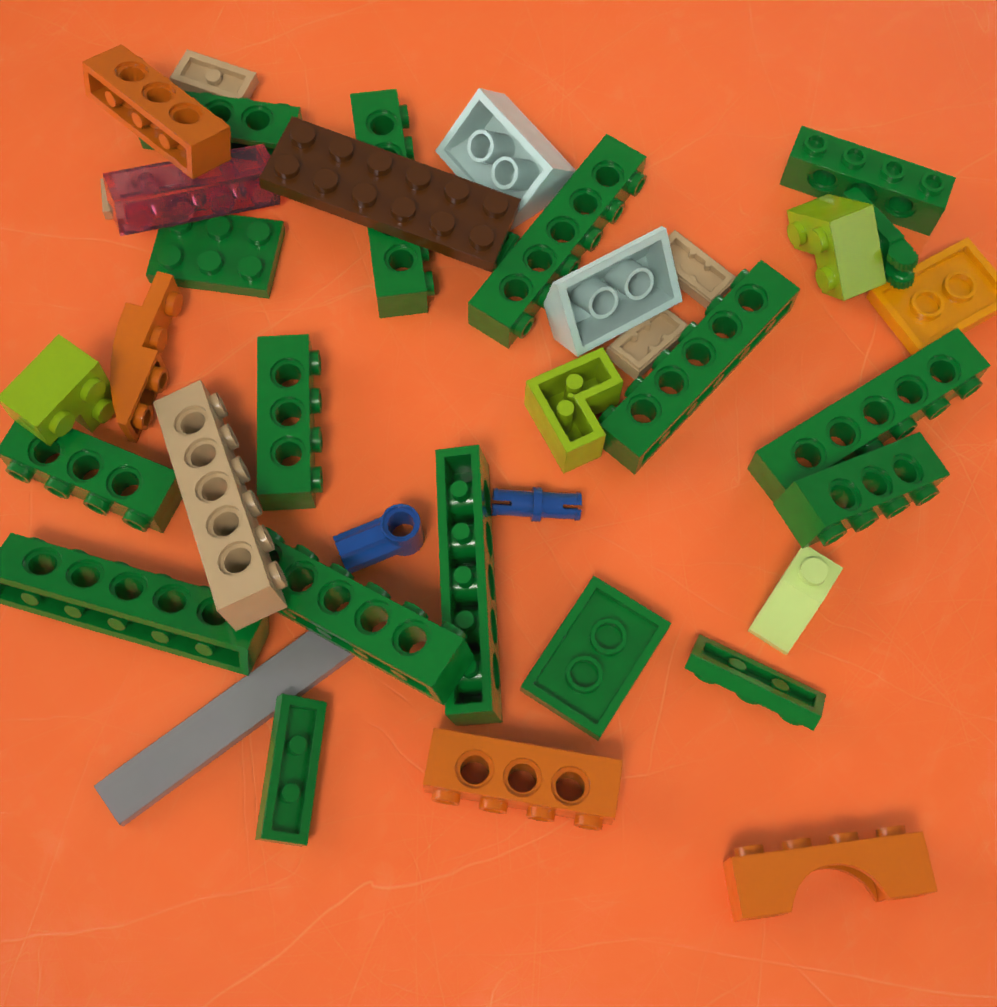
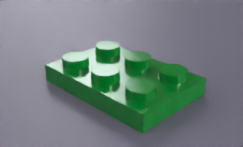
[146,206,285,299]
[520,576,672,741]

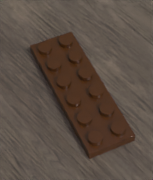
[259,116,521,272]

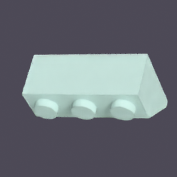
[435,88,576,231]
[543,226,683,357]

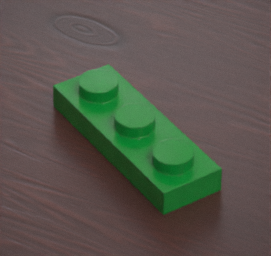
[684,634,826,731]
[255,694,327,847]

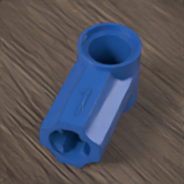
[333,504,425,573]

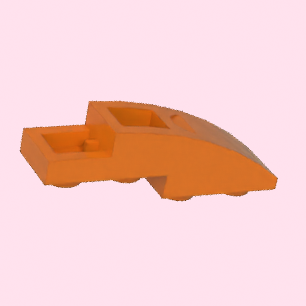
[110,271,183,444]

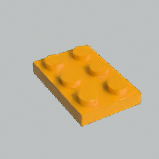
[866,237,997,355]

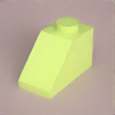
[748,546,843,655]

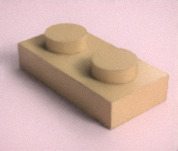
[170,49,259,99]

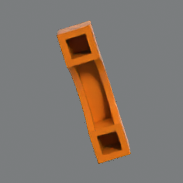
[722,825,938,922]

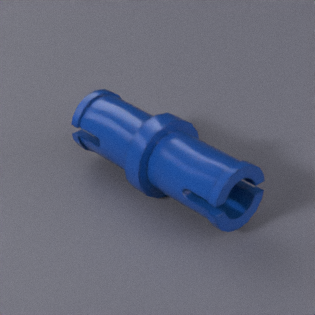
[491,487,582,522]

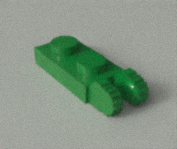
[842,187,918,290]

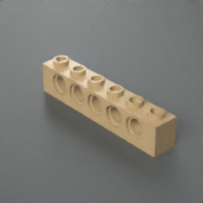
[153,380,288,631]

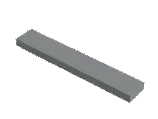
[94,631,355,827]

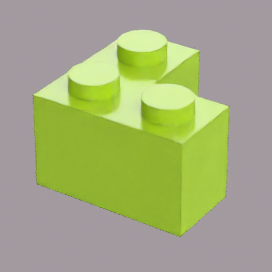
[786,194,886,301]
[0,334,115,446]
[524,347,624,474]

